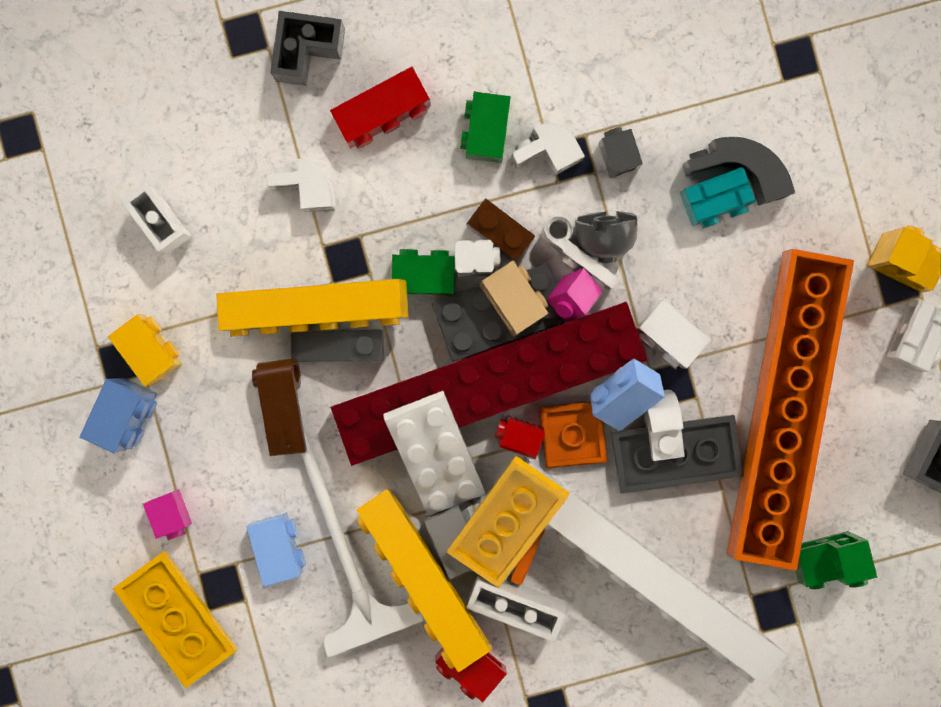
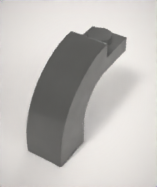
[682,137,795,206]

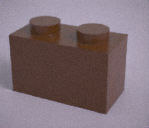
[466,198,535,263]

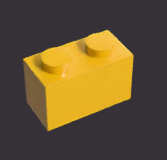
[107,314,182,387]

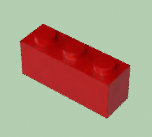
[330,66,431,149]

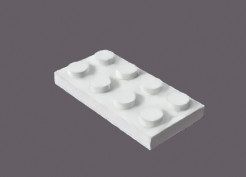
[383,391,486,516]

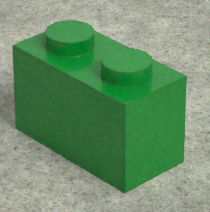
[460,91,511,163]
[392,249,455,295]

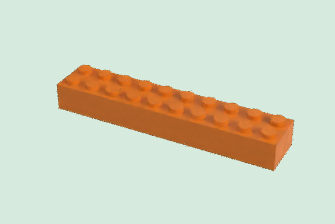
[727,249,854,571]

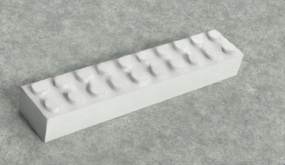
[524,457,787,685]

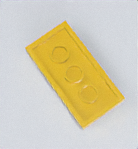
[447,456,570,588]
[112,550,238,689]

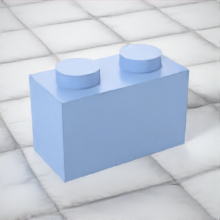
[590,358,665,431]
[246,513,306,587]

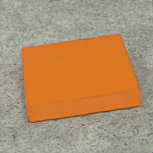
[540,402,607,468]

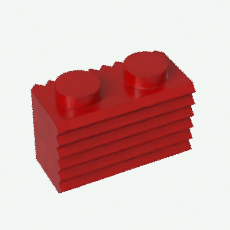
[494,415,545,460]

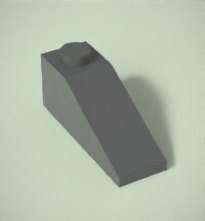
[291,329,384,362]

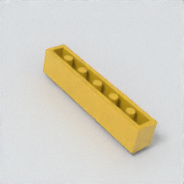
[216,279,409,337]
[356,489,493,672]

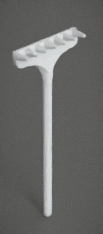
[300,428,424,658]

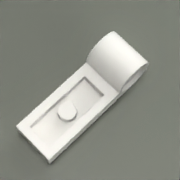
[543,215,619,290]

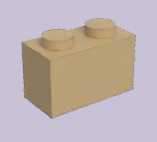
[479,260,548,337]

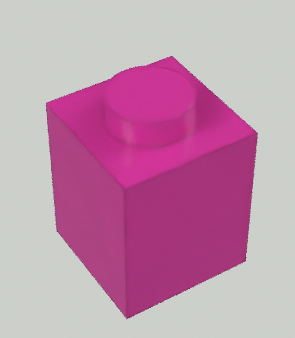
[546,268,602,322]
[143,489,192,540]

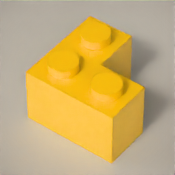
[867,225,941,293]

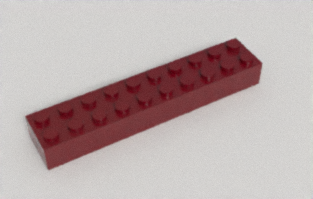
[330,301,648,466]

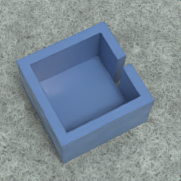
[79,378,157,454]

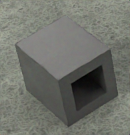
[598,127,643,178]

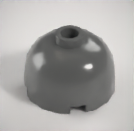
[575,211,637,263]

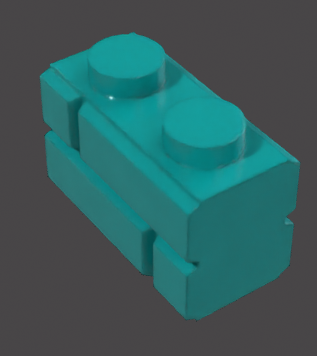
[680,167,755,229]

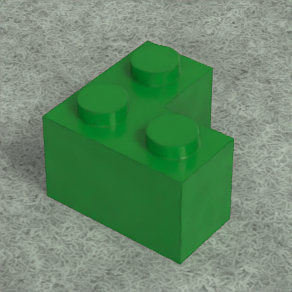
[795,531,878,590]

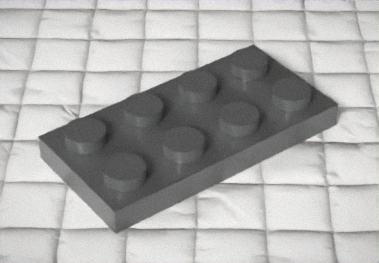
[432,263,565,362]
[611,415,743,493]

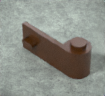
[252,358,307,456]

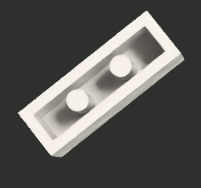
[466,574,566,642]

